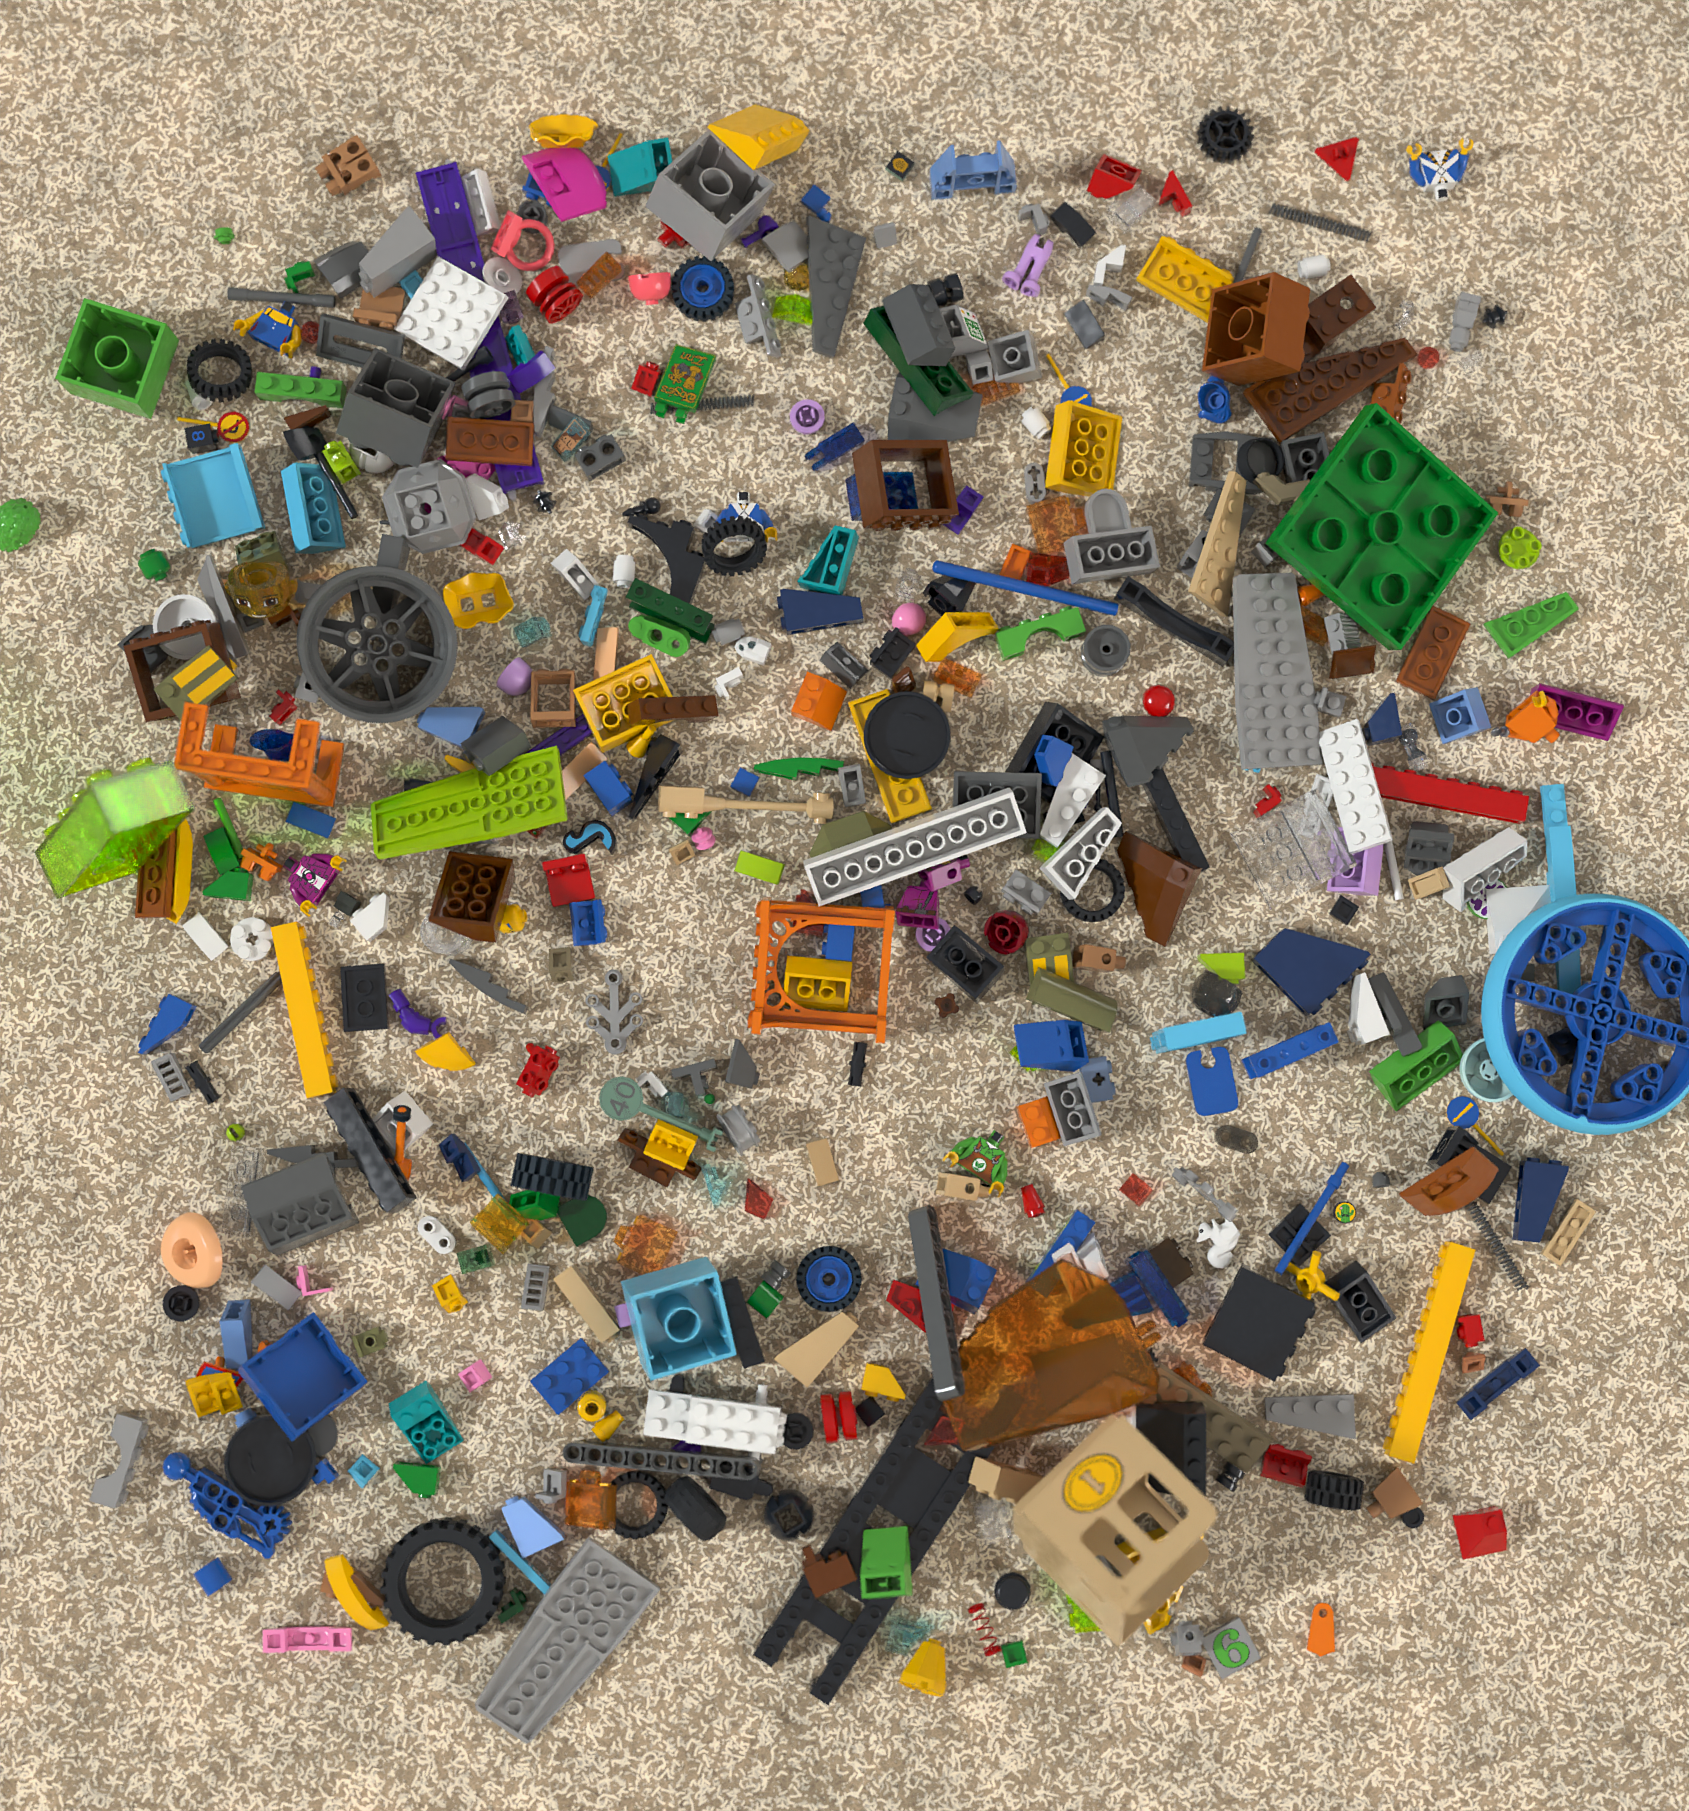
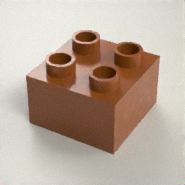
[1202,272,1310,386]

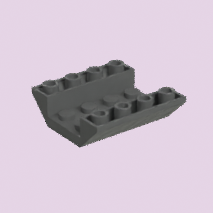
[241,1152,360,1256]

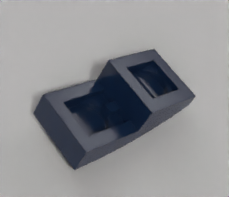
[439,1134,481,1182]

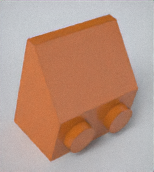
[791,671,847,731]
[1016,1096,1061,1148]

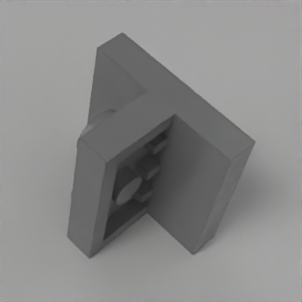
[671,1058,718,1096]

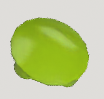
[1498,526,1542,569]

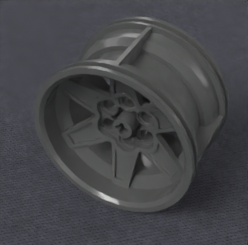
[296,566,458,723]

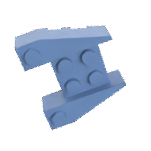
[929,141,1017,200]

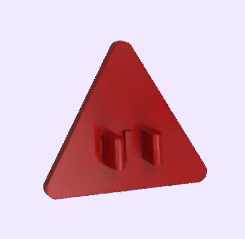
[1314,137,1359,181]

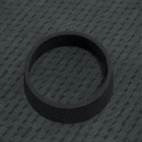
[1237,437,1284,484]

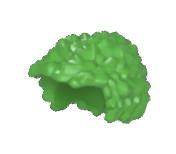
[0,497,41,552]

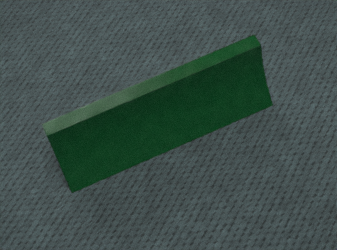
[863,305,974,416]

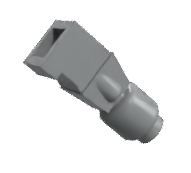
[1449,292,1482,352]

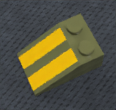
[153,645,239,720]
[1024,933,1074,1005]

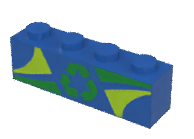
[1026,1209,1096,1296]

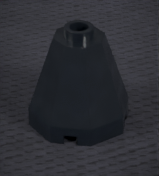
[923,575,976,616]

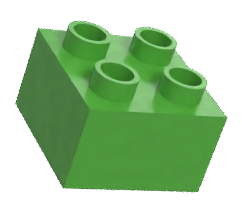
[55,298,179,419]

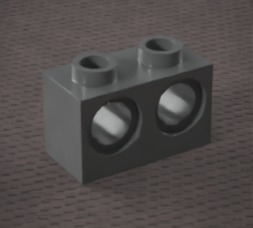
[575,434,626,482]

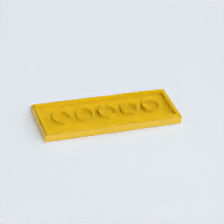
[848,689,932,824]

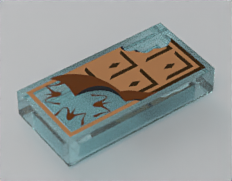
[551,416,592,462]

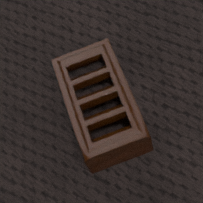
[283,405,332,430]
[890,666,916,693]

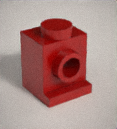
[1455,1313,1485,1348]

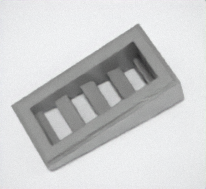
[151,1053,192,1102]
[521,1263,550,1311]

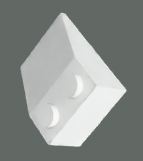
[1347,973,1389,1046]

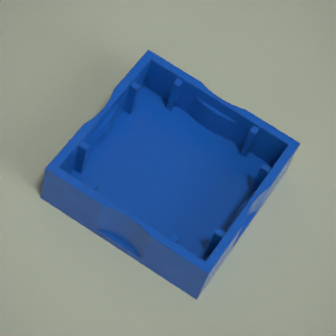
[238,1312,368,1442]

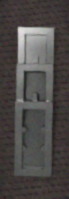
[449,959,528,1014]
[267,1145,358,1168]

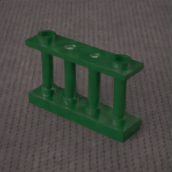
[626,578,715,645]

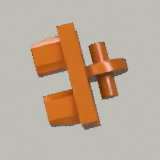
[240,842,283,881]

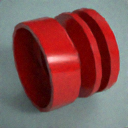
[526,265,583,324]

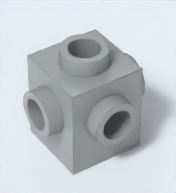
[294,672,319,704]
[1170,1621,1204,1656]

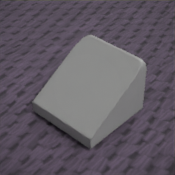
[874,222,897,249]

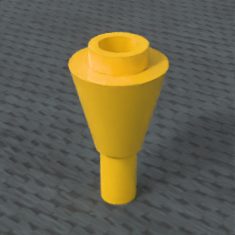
[626,725,656,758]

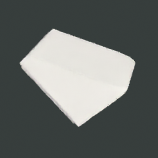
[693,509,718,534]

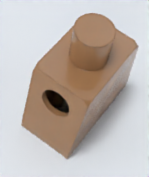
[1072,944,1126,973]
[1366,1467,1424,1519]

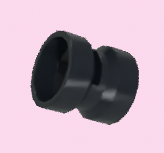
[1215,1461,1246,1492]

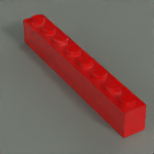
[1372,763,1529,824]

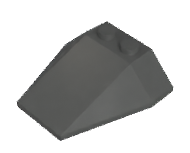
[888,371,983,442]

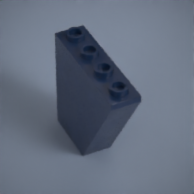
[1251,928,1371,1016]

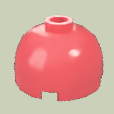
[628,272,671,305]

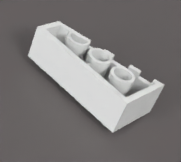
[1040,807,1122,900]
[1443,827,1527,912]

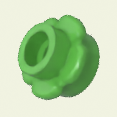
[214,227,235,244]

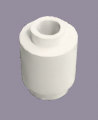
[1298,254,1331,279]
[1021,407,1052,439]
[613,555,635,588]

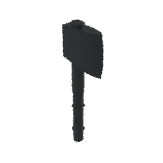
[283,426,358,519]

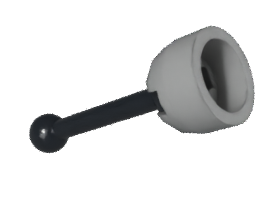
[1090,760,1103,812]

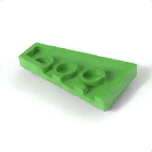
[1483,592,1579,659]

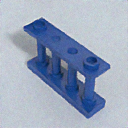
[1241,1022,1339,1080]

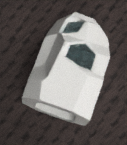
[735,637,772,665]

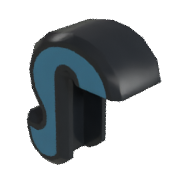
[563,820,617,855]

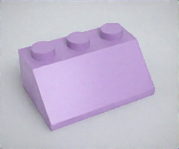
[1327,827,1384,896]

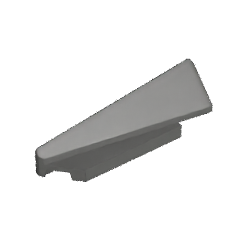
[197,554,251,660]

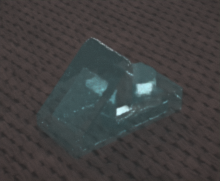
[701,1163,734,1208]

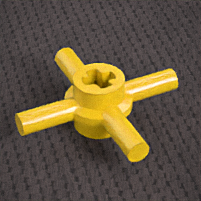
[1286,1251,1340,1301]

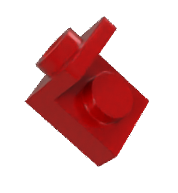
[631,361,663,397]
[269,689,298,726]
[1253,784,1282,819]

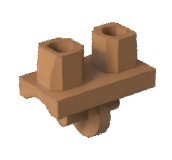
[1485,481,1529,517]

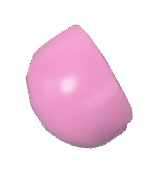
[892,602,926,637]

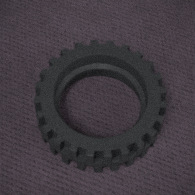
[380,1517,506,1646]

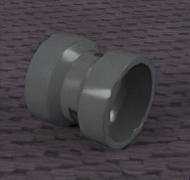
[761,1260,791,1291]

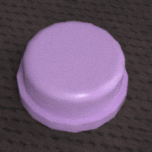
[790,399,825,435]
[915,917,950,952]

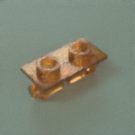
[1173,1361,1213,1397]

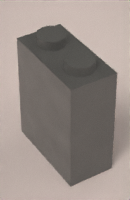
[460,715,531,776]

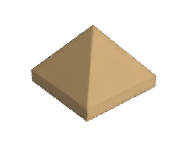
[668,840,696,865]

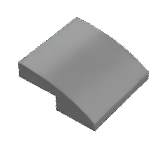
[762,221,809,273]

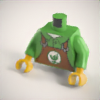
[942,1130,1008,1197]

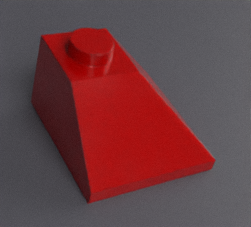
[1086,154,1142,199]
[1452,1506,1507,1560]

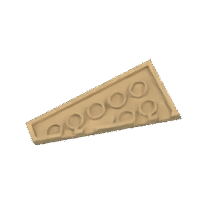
[1188,471,1246,617]

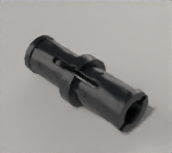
[848,1042,868,1087]
[185,1060,221,1105]

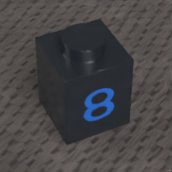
[184,423,220,454]

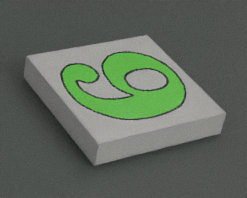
[1203,1617,1261,1679]

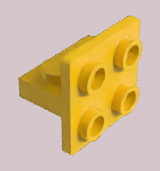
[643,1119,698,1170]

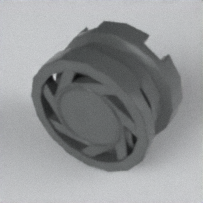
[517,200,548,234]

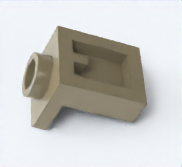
[549,947,574,983]

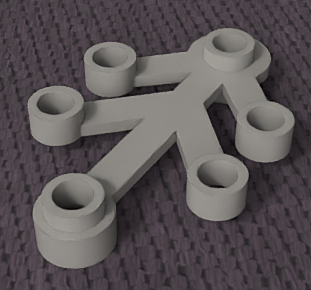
[585,969,643,1055]
[1171,1167,1238,1222]

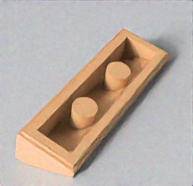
[593,627,619,681]
[562,742,608,801]

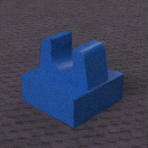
[312,1458,340,1485]

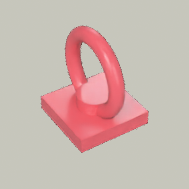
[490,210,554,271]

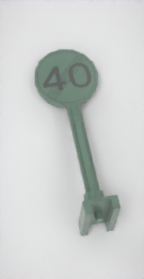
[599,1076,723,1152]

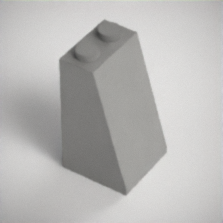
[359,206,437,298]

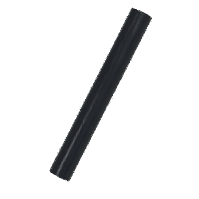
[1100,750,1124,838]

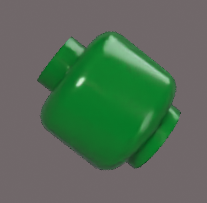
[138,548,171,582]

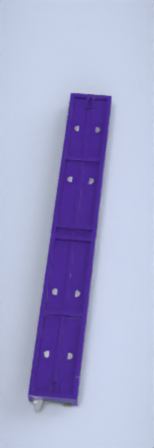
[415,159,545,502]

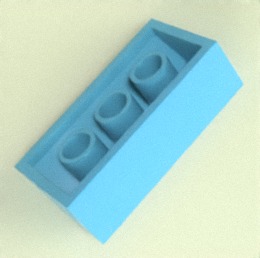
[281,463,346,554]

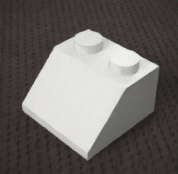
[372,1091,433,1154]

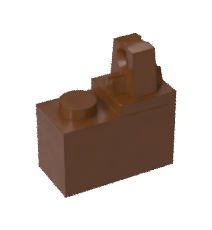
[802,1544,857,1598]

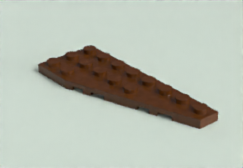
[1243,337,1417,444]

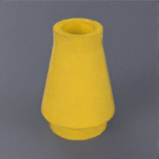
[591,1410,625,1443]

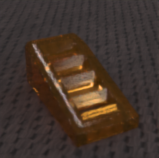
[576,251,622,299]
[971,377,1021,407]

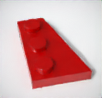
[886,1279,955,1333]

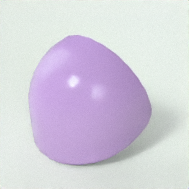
[497,657,532,696]

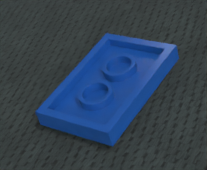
[530,1337,610,1415]

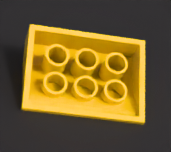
[708,104,810,170]
[1045,400,1122,497]
[573,654,673,753]

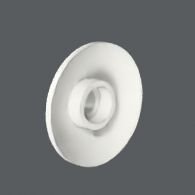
[483,257,522,297]

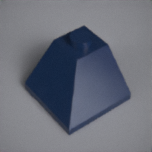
[1362,693,1402,746]

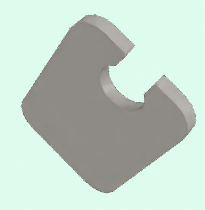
[558,239,625,286]

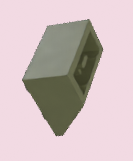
[235,530,289,587]

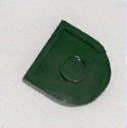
[557,1195,607,1247]

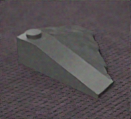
[1102,715,1194,788]

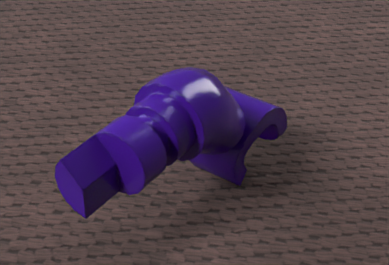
[389,989,454,1039]

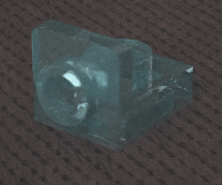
[513,617,552,648]

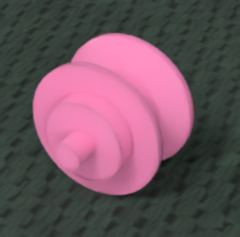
[692,827,716,850]

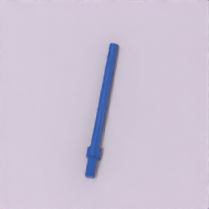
[1274,1162,1349,1275]

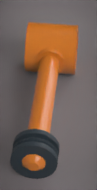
[393,1105,412,1181]

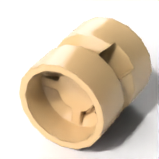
[923,681,955,713]

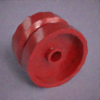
[820,1390,858,1444]

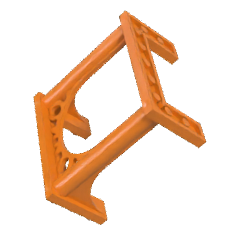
[173,702,345,808]
[748,896,895,1043]

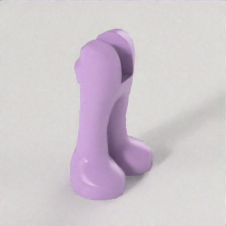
[1002,234,1054,297]

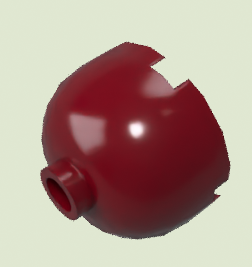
[984,910,1029,955]

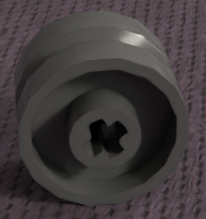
[461,371,516,419]
[1081,625,1131,677]

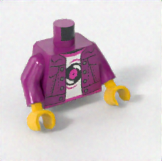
[283,853,347,917]

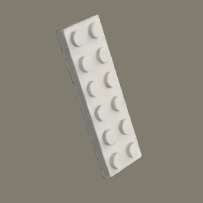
[1319,719,1393,854]

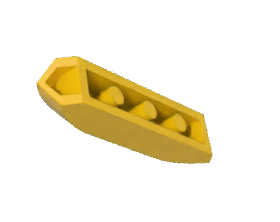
[165,814,193,924]

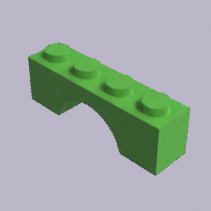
[254,372,347,409]
[995,606,1086,661]

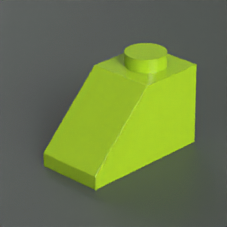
[1197,953,1245,985]

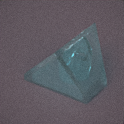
[885,1616,934,1656]

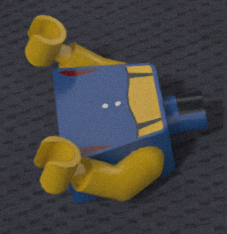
[233,301,302,359]

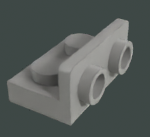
[1001,870,1052,916]

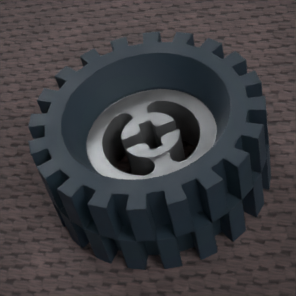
[510,1153,594,1201]

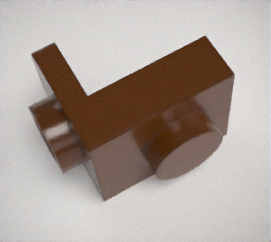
[267,605,301,629]

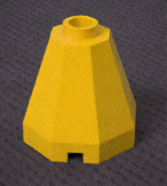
[898,1638,946,1697]

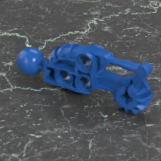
[163,1452,292,1559]

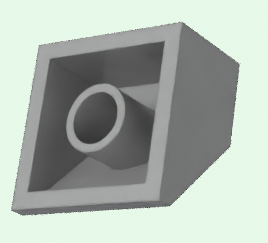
[988,330,1042,383]

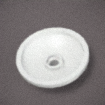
[153,594,217,660]

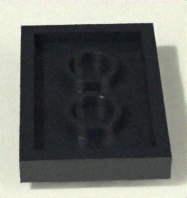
[340,963,389,1032]

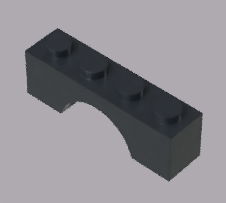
[720,1276,765,1369]

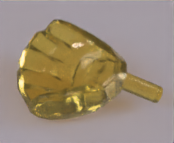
[783,263,809,291]

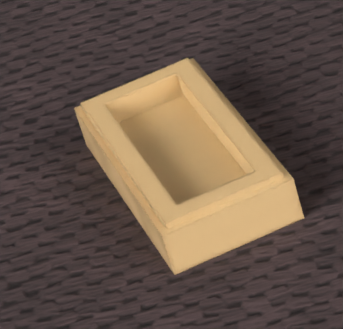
[1408,867,1450,900]

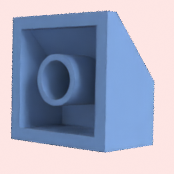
[1429,687,1492,744]

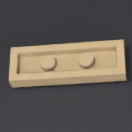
[1540,1199,1596,1266]

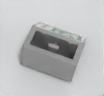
[939,305,989,358]

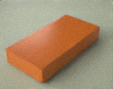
[999,543,1032,580]

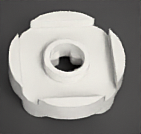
[230,917,274,961]

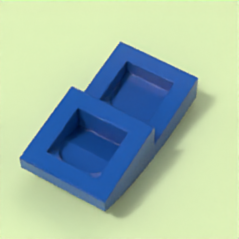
[285,802,336,839]

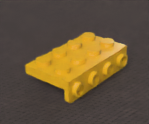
[1136,236,1234,323]

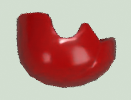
[1143,684,1175,717]

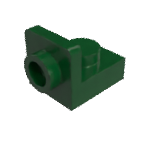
[497,1587,528,1624]

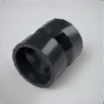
[927,273,964,307]

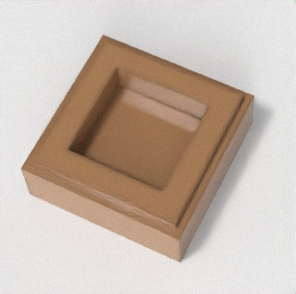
[511,400,534,423]

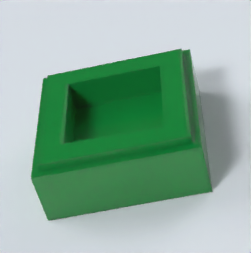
[1000,1639,1028,1668]

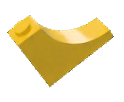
[916,612,999,662]

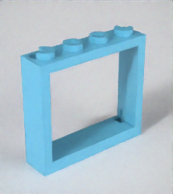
[1150,1011,1247,1054]

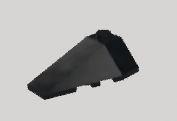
[629,734,683,822]

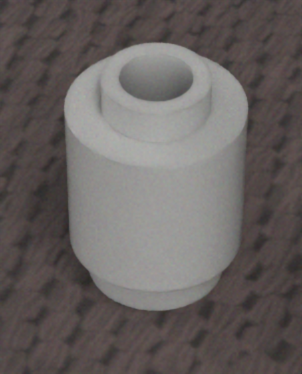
[712,618,745,645]

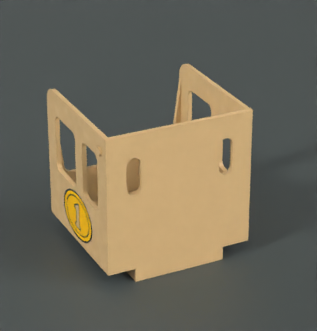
[1012,1414,1217,1648]

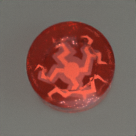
[301,321,319,344]
[1417,347,1440,369]

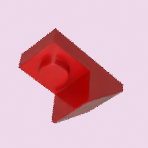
[1158,170,1193,217]

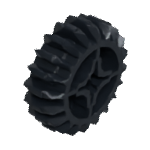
[1197,106,1254,164]

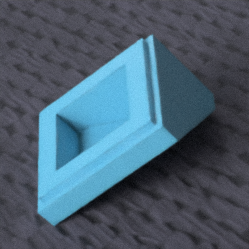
[348,1454,379,1489]

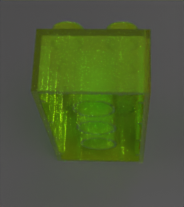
[34,757,195,899]

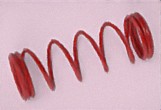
[968,1603,1001,1656]

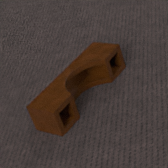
[627,695,719,726]

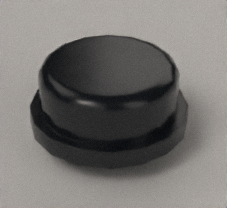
[163,1285,200,1322]
[782,1412,814,1450]
[994,1572,1031,1610]

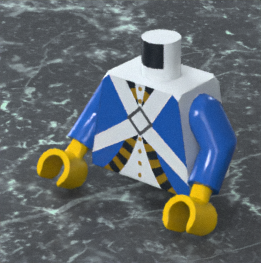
[1406,138,1474,202]
[715,492,778,542]

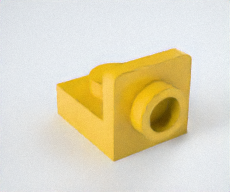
[432,1274,468,1314]

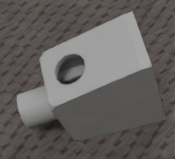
[1176,527,1210,578]

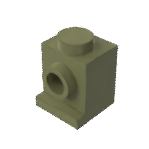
[351,1326,389,1358]

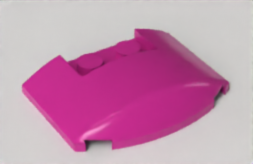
[522,148,607,222]

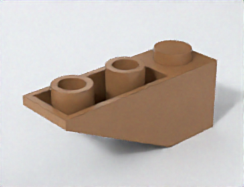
[320,1566,385,1609]

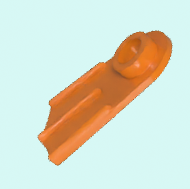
[1307,1602,1335,1657]

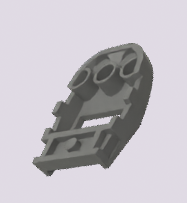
[1189,431,1276,495]

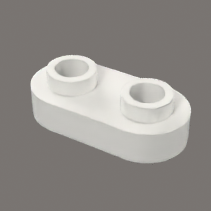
[418,1216,456,1254]

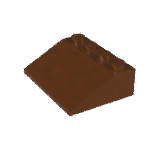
[428,851,515,943]

